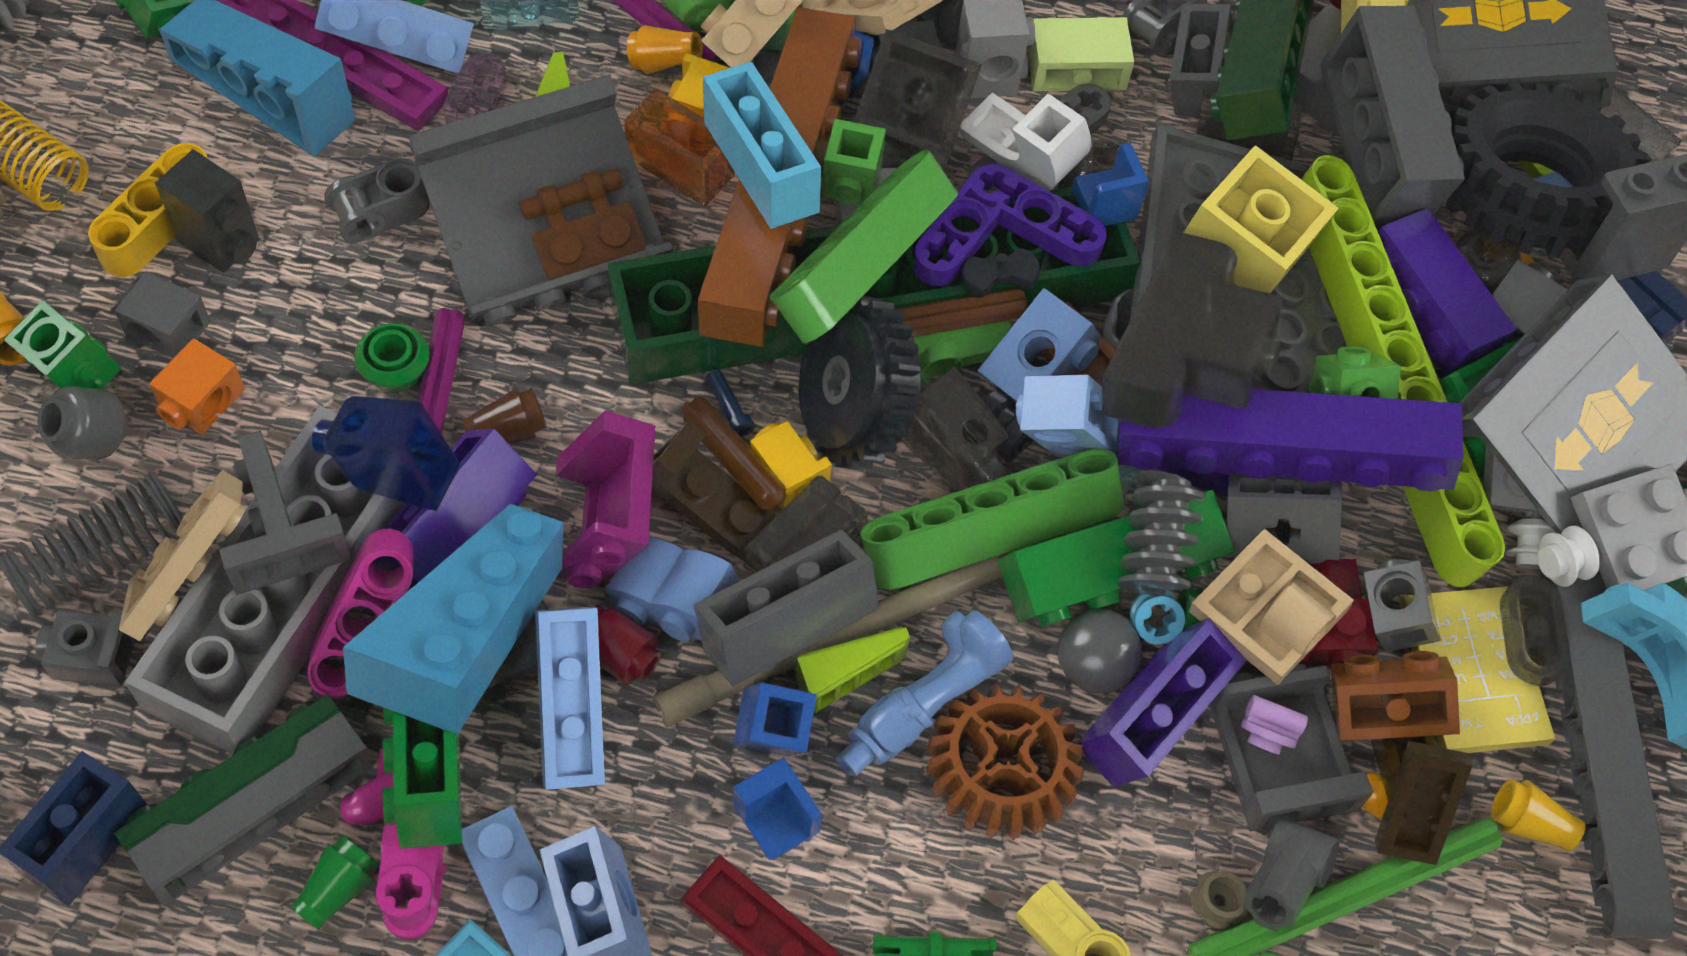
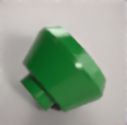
[354,323,429,393]

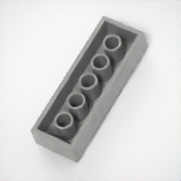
[124,405,424,754]

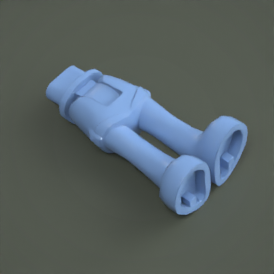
[834,610,1014,776]

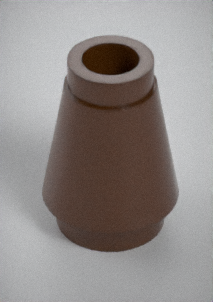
[462,388,547,443]

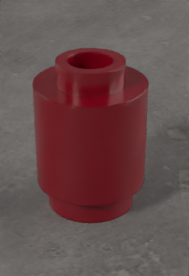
[594,605,661,685]

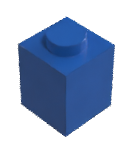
[733,682,817,756]

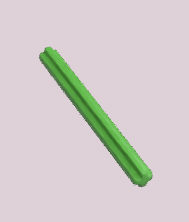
[1187,818,1503,956]

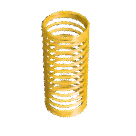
[0,100,88,211]

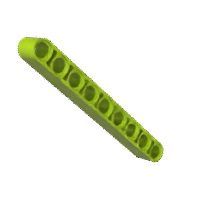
[1301,155,1506,587]

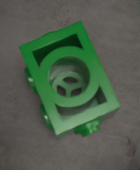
[4,300,122,389]

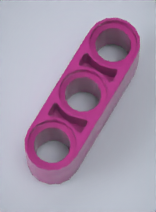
[307,528,414,698]

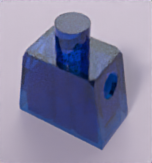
[312,396,461,511]

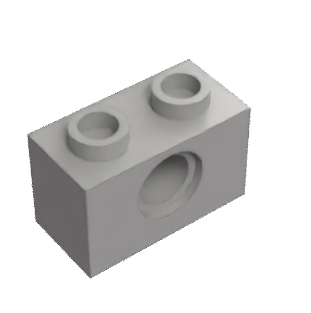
[953,0,1035,99]

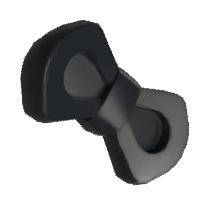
[960,248,1040,298]

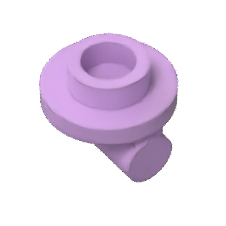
[1241,695,1308,755]

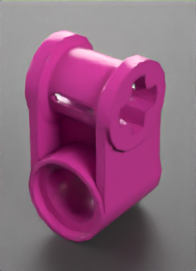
[376,824,447,940]

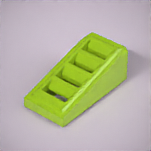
[795,627,910,713]

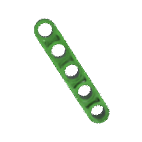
[770,150,958,343]
[860,449,1124,589]

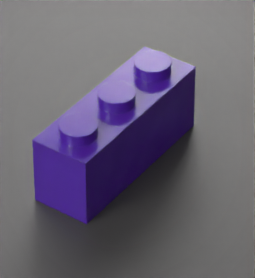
[1378,208,1517,376]
[372,428,537,592]
[1076,618,1247,787]

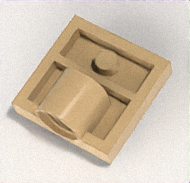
[1189,529,1354,685]

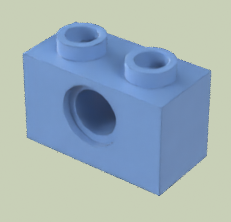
[977,288,1102,404]
[539,826,652,956]

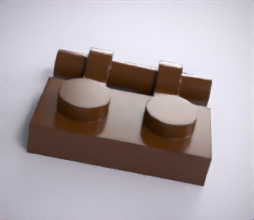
[519,168,647,281]

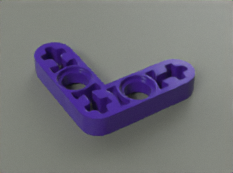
[913,164,1107,286]

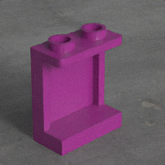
[555,410,656,588]

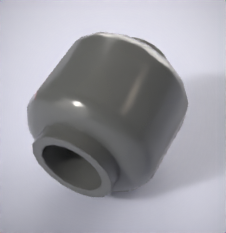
[37,386,128,460]

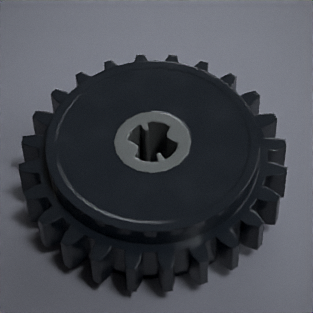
[798,296,921,469]

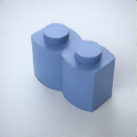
[605,537,740,642]

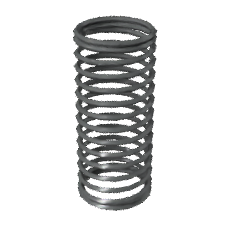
[0,471,183,618]

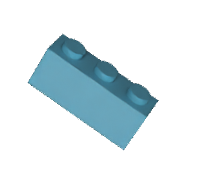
[703,61,821,229]

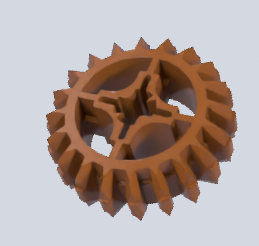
[926,682,1084,840]

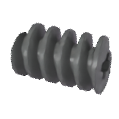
[1117,470,1206,596]

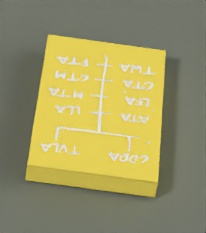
[1399,586,1555,753]

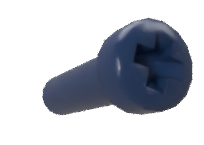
[706,369,755,437]

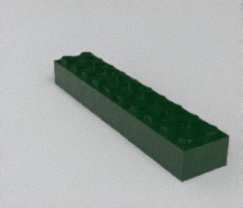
[608,187,1141,385]

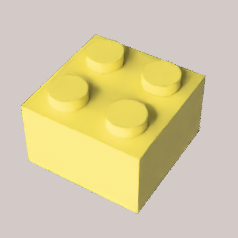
[1179,145,1339,304]

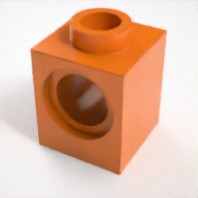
[149,338,245,435]

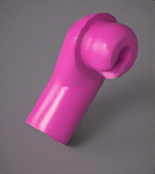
[340,748,393,825]

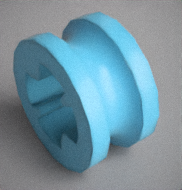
[1130,594,1185,645]

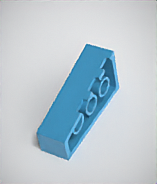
[159,0,356,157]
[343,504,564,735]

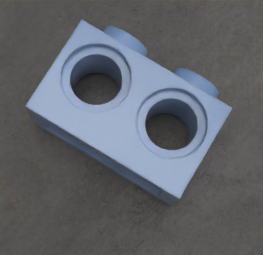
[1016,375,1122,457]

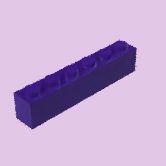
[1118,380,1463,491]

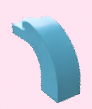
[1581,582,1687,749]

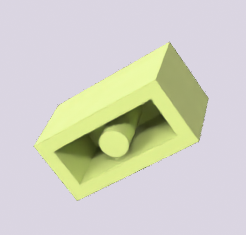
[1027,17,1134,92]

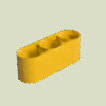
[88,143,208,277]

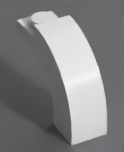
[958,92,1091,191]

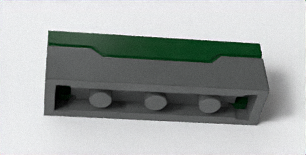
[114,694,374,907]

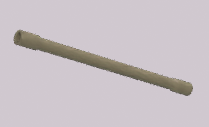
[653,518,1113,728]

